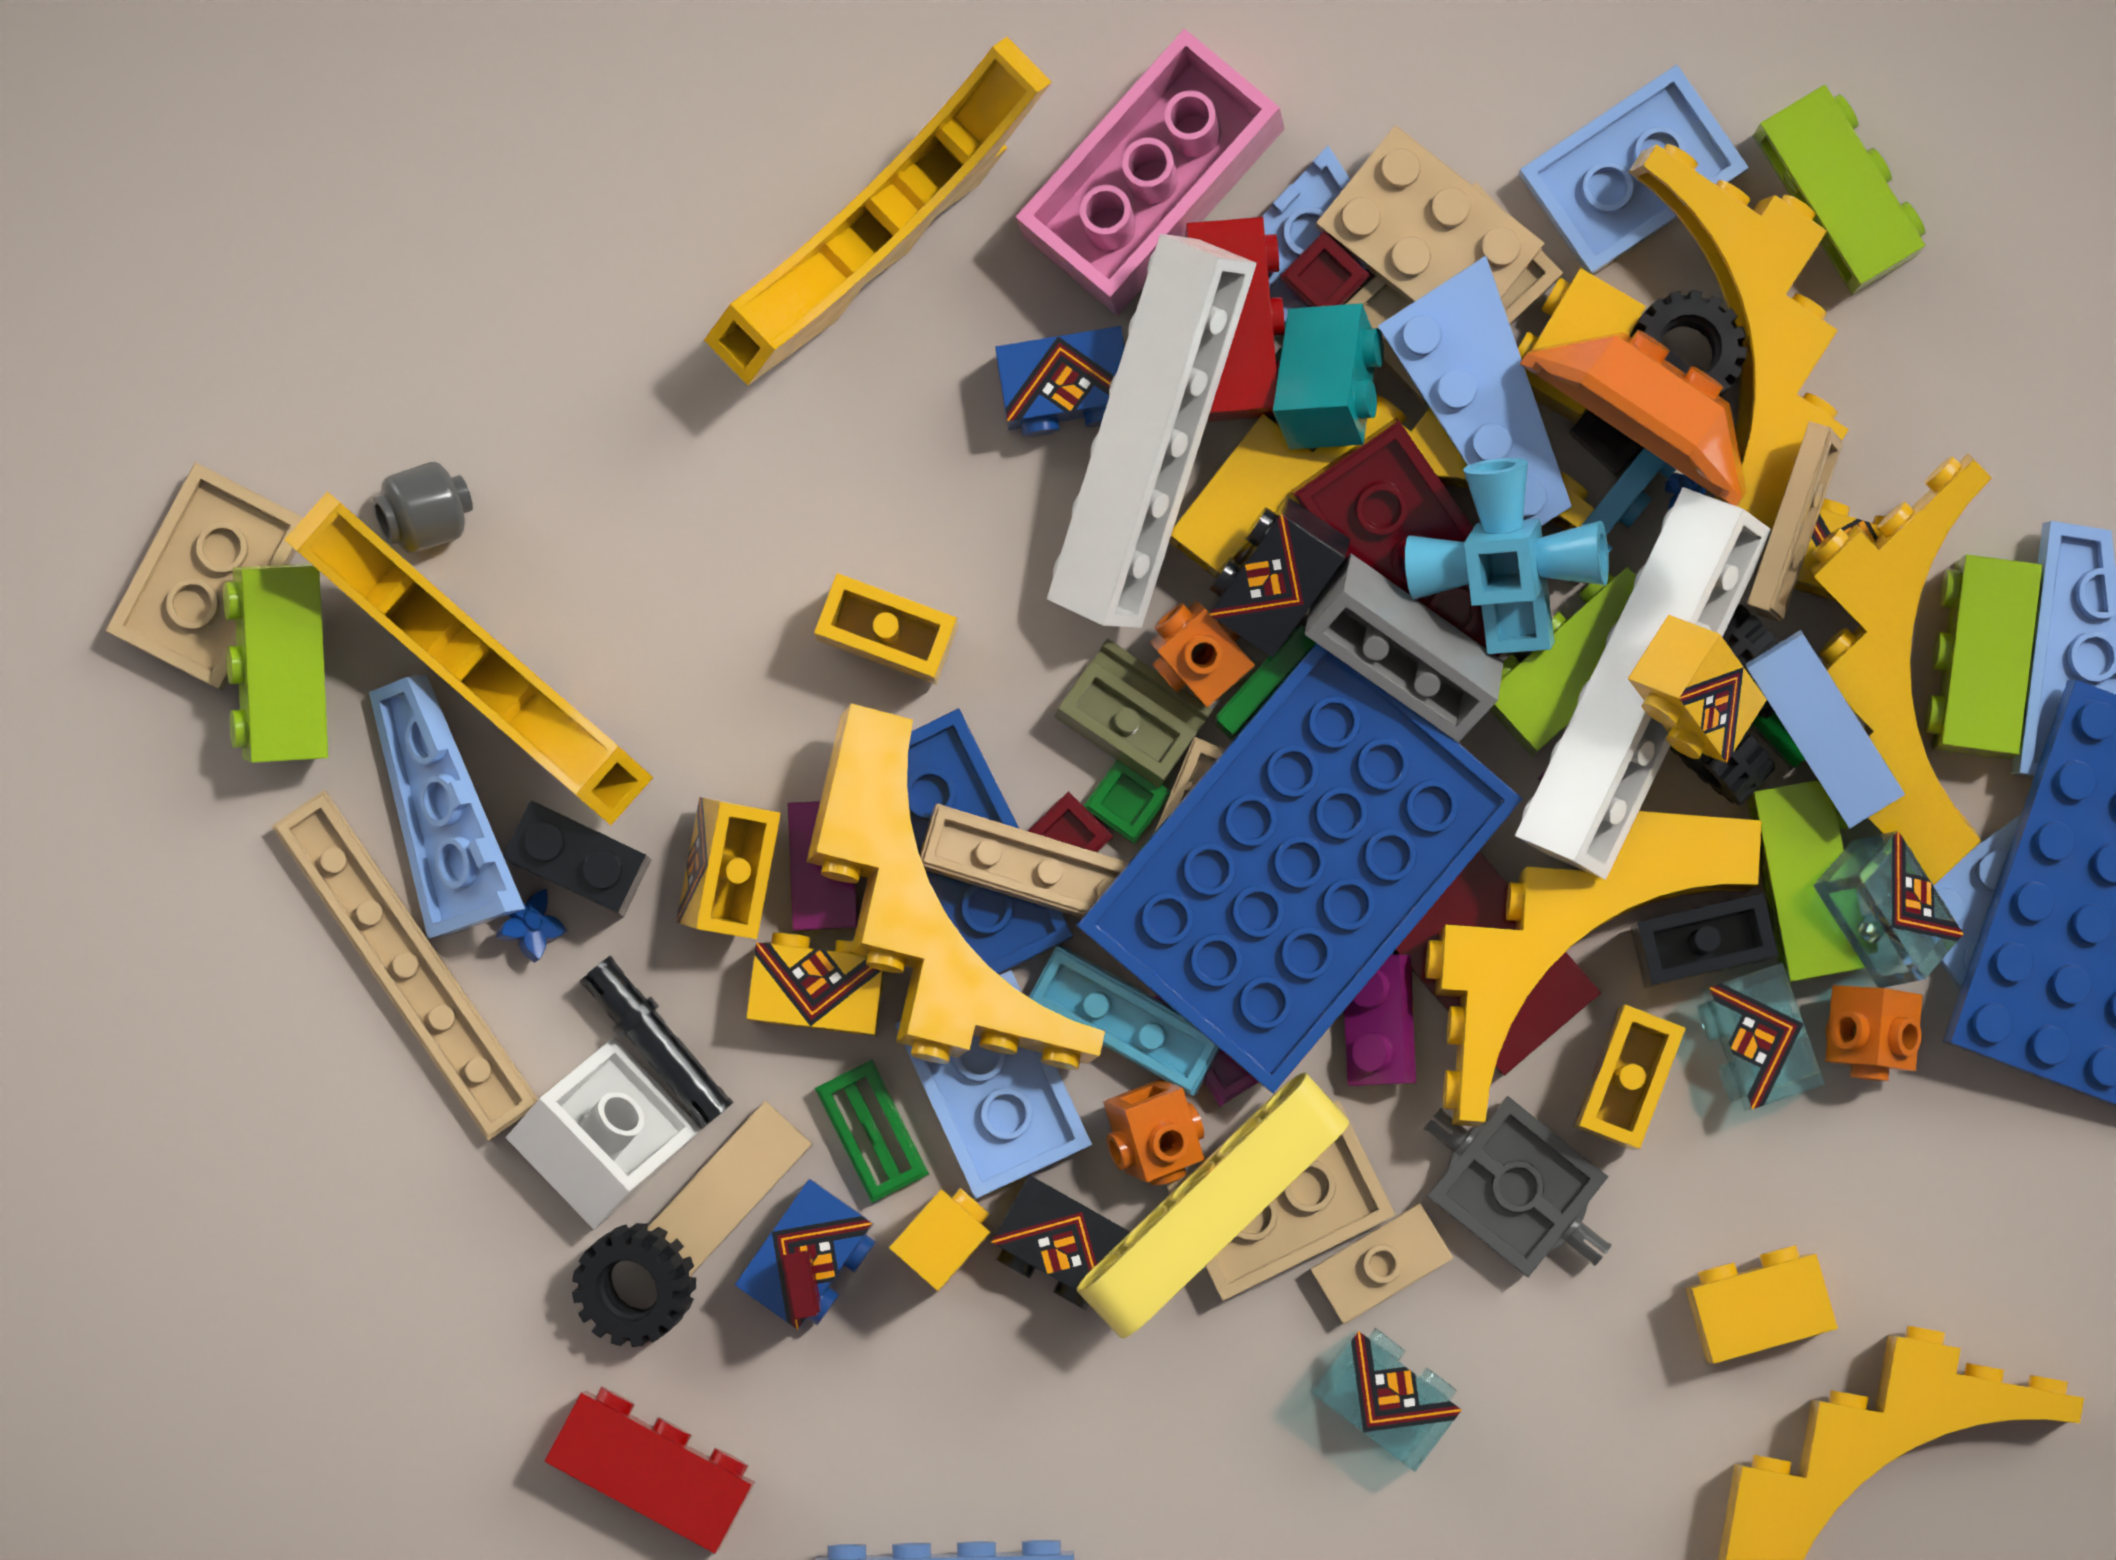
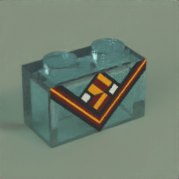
[1813,831,1963,988]
[1697,963,1825,1111]
[1309,1328,1462,1472]

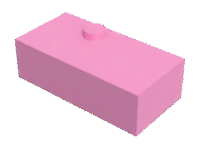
[1016,28,1284,316]

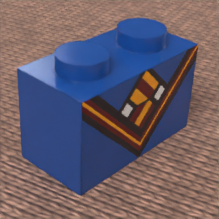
[995,326,1125,437]
[735,1179,877,1330]

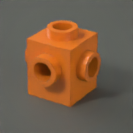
[1149,600,1255,708]
[1825,985,1923,1081]
[1103,1079,1205,1186]

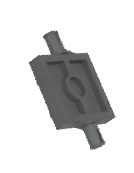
[1424,1096,1612,1277]

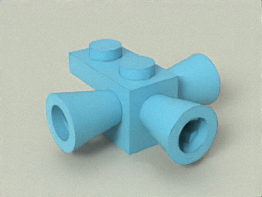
[1405,458,1609,654]

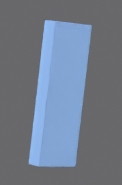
[1746,630,1905,828]

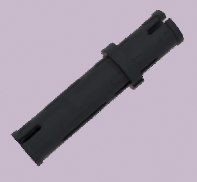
[579,955,734,1129]

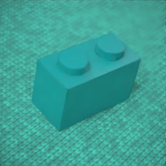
[1273,303,1384,449]

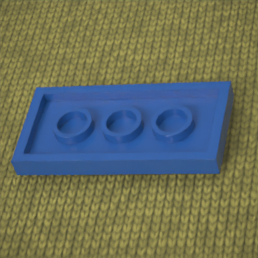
[907,708,1073,975]

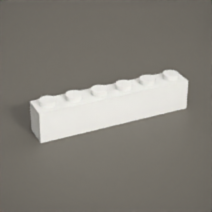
[1047,234,1257,628]
[1515,487,1772,880]

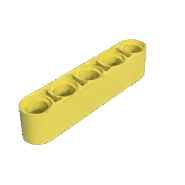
[1077,1072,1350,1338]

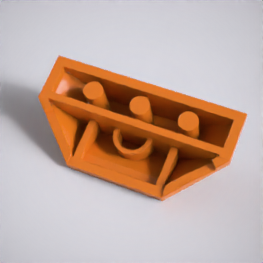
[1520,330,1747,506]

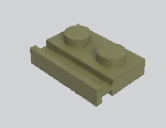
[1054,638,1213,788]

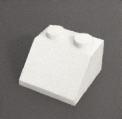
[505,1037,702,1230]

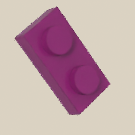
[1344,954,1416,1086]

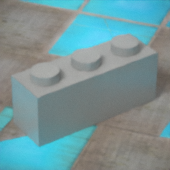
[1304,553,1503,743]

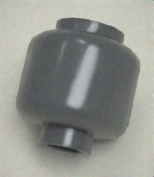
[373,462,473,553]

